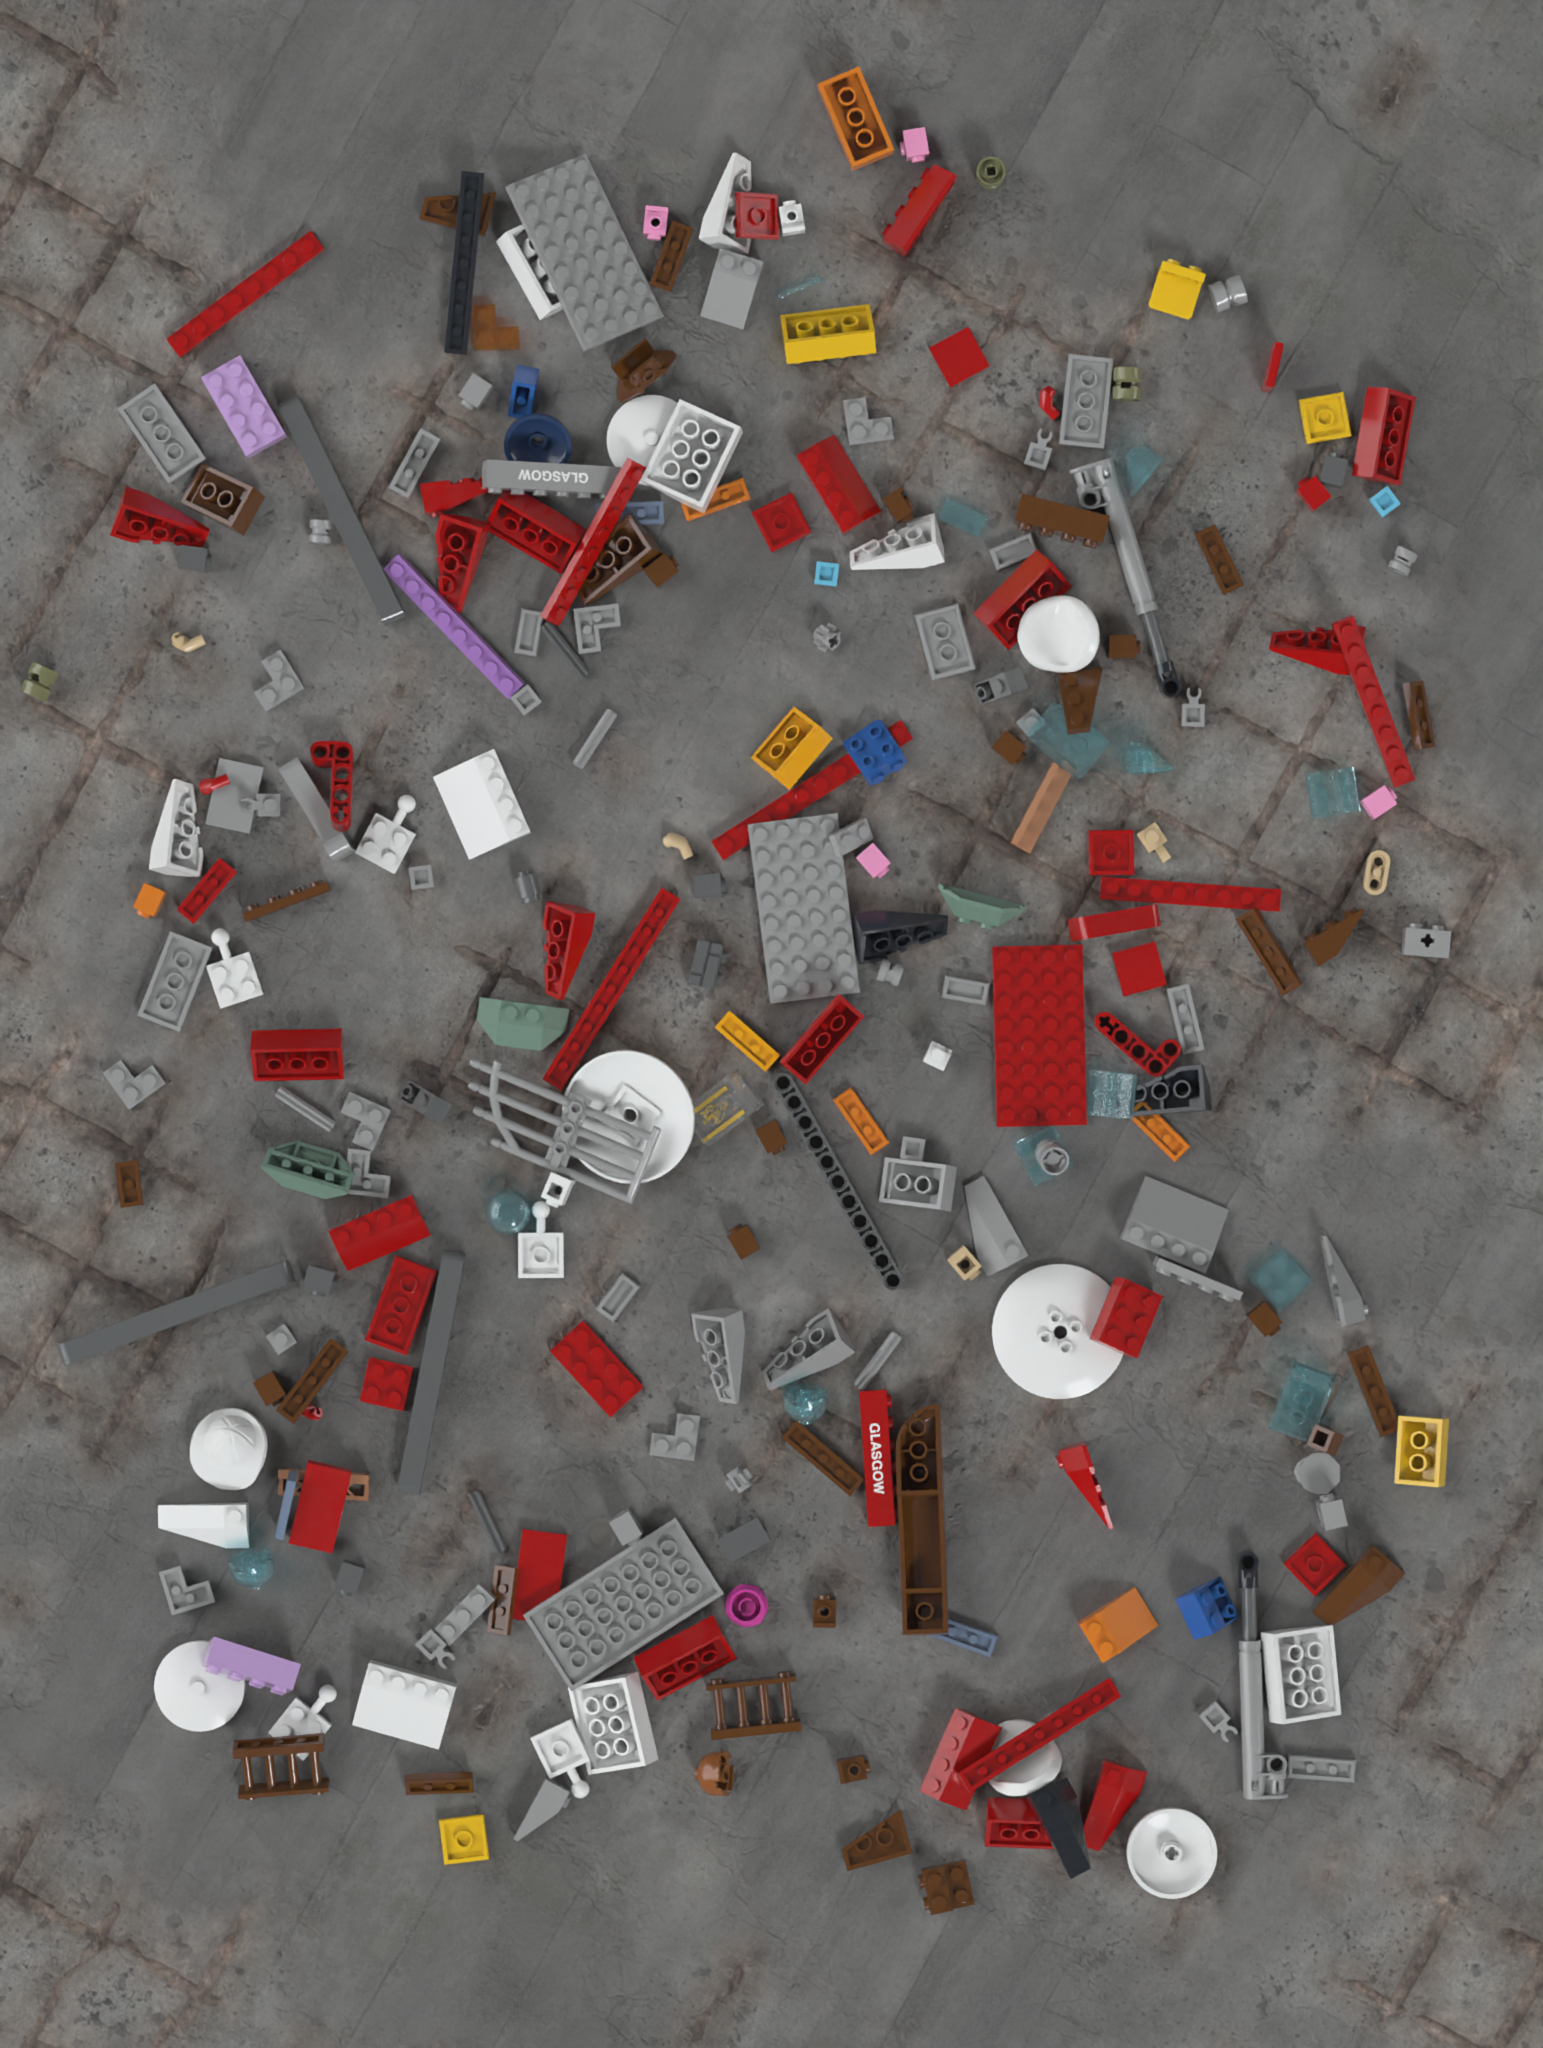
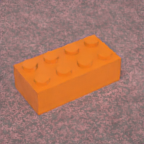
[817,66,894,171]

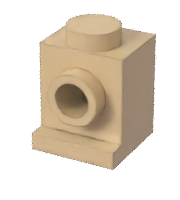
[946,1245,982,1281]

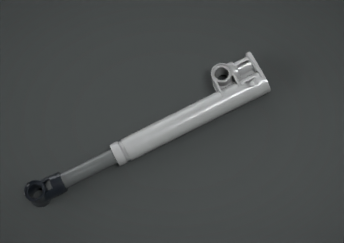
[1069,458,1182,699]
[1236,1550,1288,1800]

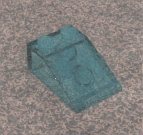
[1026,701,1111,780]
[1268,1361,1335,1442]

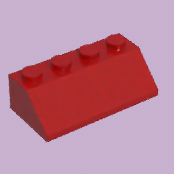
[882,164,957,257]
[1352,387,1416,486]
[796,434,881,535]
[487,490,587,574]
[973,550,1072,650]
[779,993,865,1085]
[250,1028,344,1081]
[328,1194,431,1271]
[633,1615,737,1701]
[919,1708,1003,1810]
[985,1797,1054,1849]

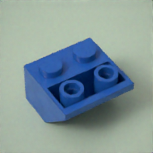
[1175,1577,1239,1640]

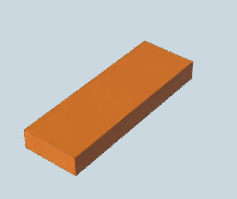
[680,478,751,522]
[833,1087,890,1155]
[1129,1101,1191,1162]

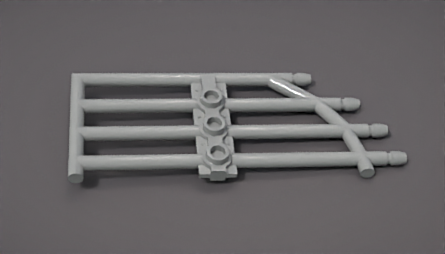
[468,1058,661,1204]

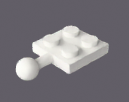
[355,795,416,874]
[206,928,264,1009]
[518,1201,564,1278]
[268,1684,337,1761]
[530,1718,591,1798]

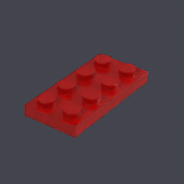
[550,1321,644,1418]

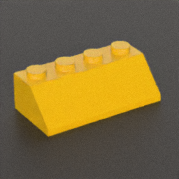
[780,304,876,364]

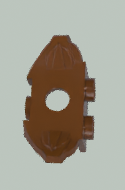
[611,338,677,403]

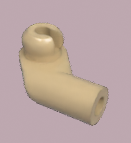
[171,632,206,652]
[663,833,694,860]

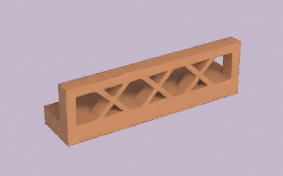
[1010,762,1072,854]
[278,1468,370,1501]

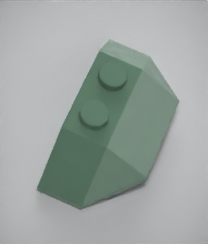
[937,883,1027,930]
[477,997,569,1051]
[261,1140,355,1199]

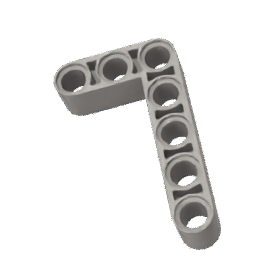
[278,757,356,862]

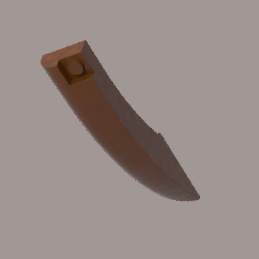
[896,1404,949,1636]

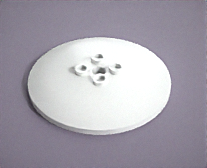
[562,1050,695,1184]
[992,1264,1123,1399]

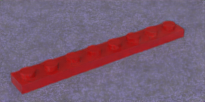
[166,231,324,358]
[540,457,646,626]
[1331,615,1415,788]
[1099,877,1281,912]
[957,1677,1122,1793]

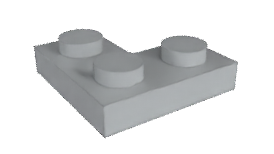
[843,397,894,446]
[573,604,621,654]
[254,649,305,712]
[103,1060,166,1110]
[341,1092,391,1151]
[347,1148,391,1198]
[649,1413,700,1461]
[159,1565,216,1615]

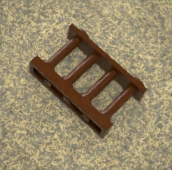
[706,1671,801,1740]
[233,1733,330,1800]

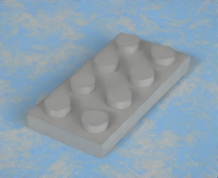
[1059,354,1114,449]
[118,383,206,484]
[137,931,213,1032]
[1152,1256,1243,1303]

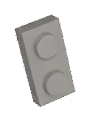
[829,818,874,857]

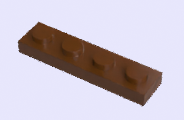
[242,879,332,922]
[1235,907,1303,996]
[276,1338,349,1424]
[1347,1345,1398,1437]
[782,1420,865,1496]

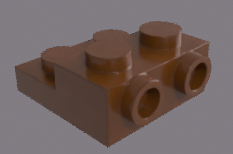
[918,1859,975,1915]

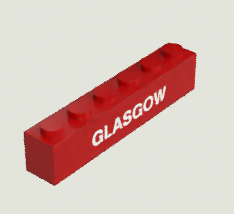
[859,1388,898,1527]

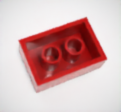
[1089,1277,1163,1358]

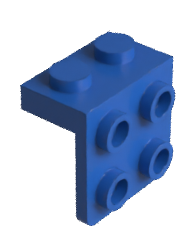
[843,720,907,786]

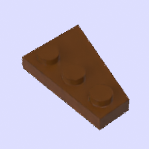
[419,192,497,237]
[1058,667,1103,735]
[841,1809,912,1871]

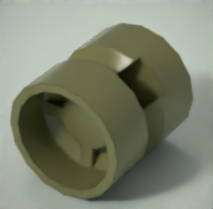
[975,156,1006,190]
[1112,367,1143,402]
[20,662,59,702]

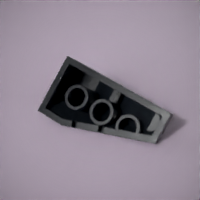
[853,910,948,965]
[1116,1065,1212,1118]
[1027,1778,1091,1880]

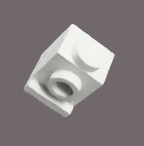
[779,200,805,236]
[922,1041,952,1071]
[541,1171,576,1208]

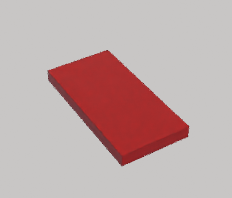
[365,1255,438,1356]
[288,1460,352,1553]
[513,1529,567,1621]

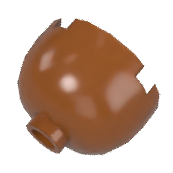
[694,1751,734,1796]

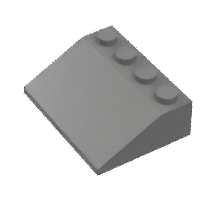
[1120,1176,1229,1273]

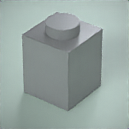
[458,373,493,410]

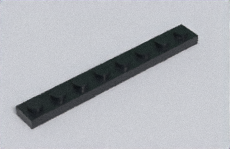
[444,171,485,355]

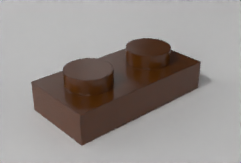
[115,1160,144,1208]

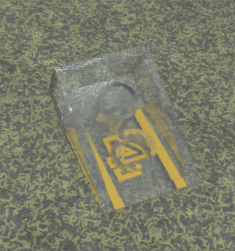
[693,1069,765,1148]

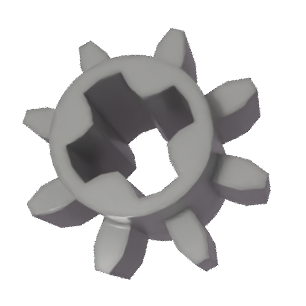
[813,623,841,652]
[726,1465,753,1493]

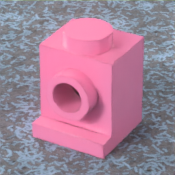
[643,205,669,241]

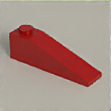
[420,477,488,518]
[110,486,210,547]
[435,513,491,613]
[1269,626,1366,676]
[543,901,596,1000]
[1055,1441,1113,1530]
[1083,1758,1147,1851]

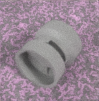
[309,519,332,544]
[1387,546,1418,576]
[876,959,904,986]

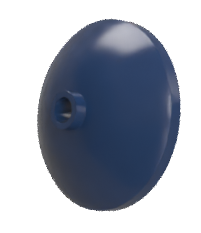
[504,413,572,464]

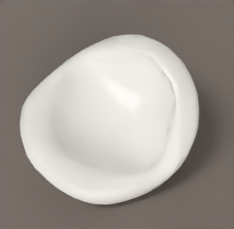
[1017,595,1100,673]
[190,1408,268,1490]
[989,1719,1062,1796]

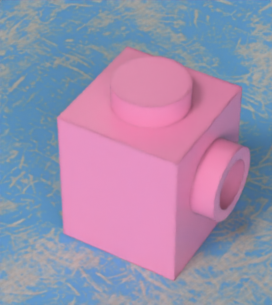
[899,127,929,163]

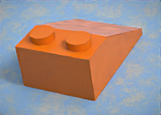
[1078,1587,1159,1663]

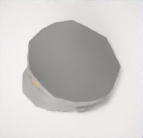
[1294,1452,1340,1495]

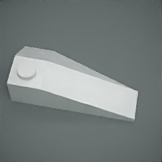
[699,152,751,254]
[850,513,945,570]
[149,779,203,877]
[158,1502,250,1548]

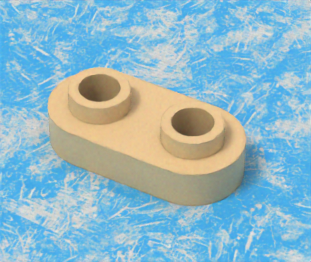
[1363,850,1390,895]

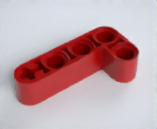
[310,741,354,832]
[1067,904,1161,942]
[1093,1012,1181,1077]

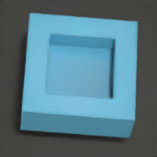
[1369,486,1401,518]
[814,561,839,587]

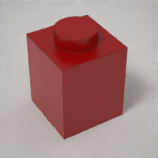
[1295,476,1332,513]

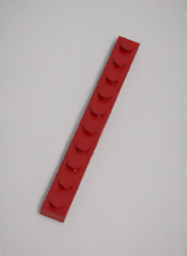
[711,720,913,860]
[542,887,681,1091]

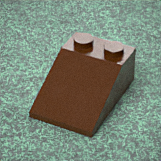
[181,463,265,536]

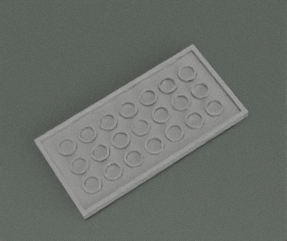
[505,153,664,352]
[748,813,860,1004]
[523,1517,724,1691]

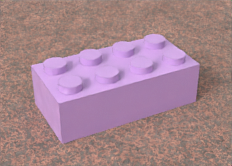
[201,355,287,459]
[202,1637,301,1696]

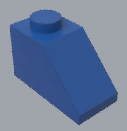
[508,365,540,418]

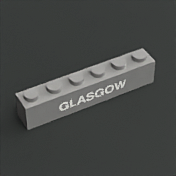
[482,460,620,499]

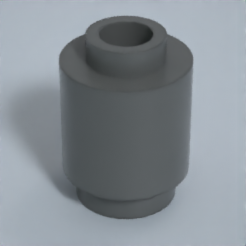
[514,870,541,904]

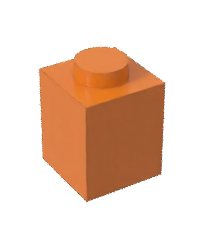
[133,883,167,919]

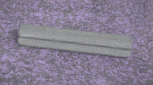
[573,708,617,769]
[275,1087,336,1131]
[854,1331,901,1390]

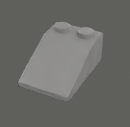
[700,248,763,330]
[879,1157,957,1212]

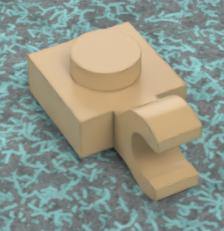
[1136,822,1171,863]

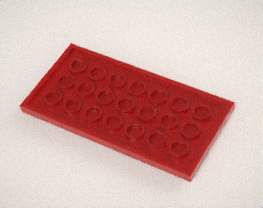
[992,945,1087,1127]

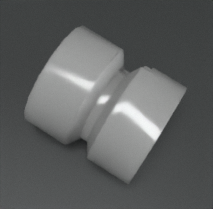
[1208,275,1248,313]
[1035,1139,1069,1175]

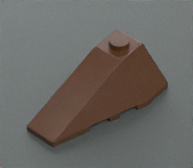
[577,514,664,605]
[1312,1544,1405,1625]

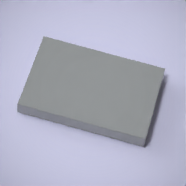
[914,604,976,681]
[205,758,264,834]

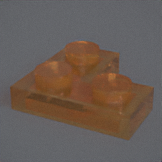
[473,304,520,352]

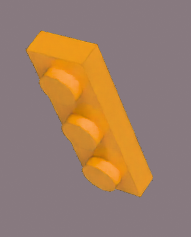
[715,1011,780,1072]

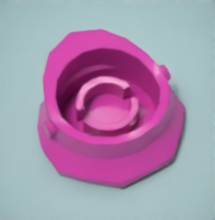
[726,1584,768,1627]

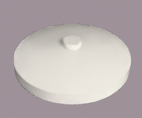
[607,395,678,486]
[154,1640,245,1732]
[1126,1807,1217,1899]

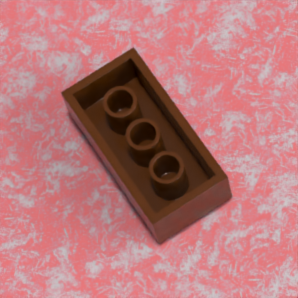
[1013,494,1110,549]

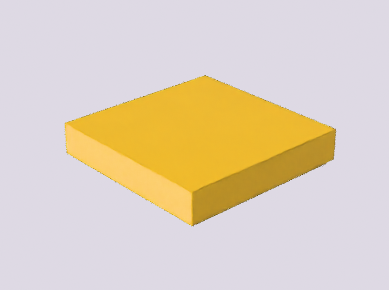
[1298,392,1351,445]
[439,1813,489,1865]

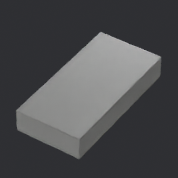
[989,533,1037,571]
[514,608,543,657]
[941,975,990,1005]
[596,1273,640,1322]

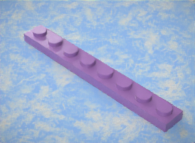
[383,553,525,699]

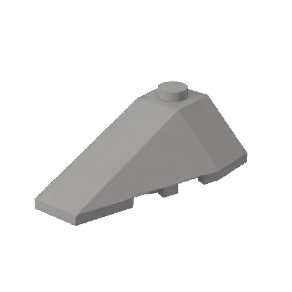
[964,1175,1028,1276]
[1320,1235,1368,1326]
[691,1308,745,1404]
[762,1308,855,1390]

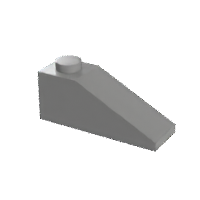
[514,1776,572,1841]

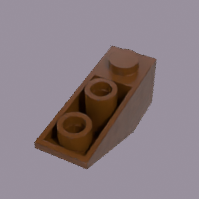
[1302,907,1364,967]

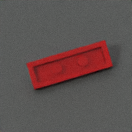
[176,858,237,924]

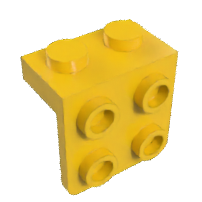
[1148,259,1206,320]

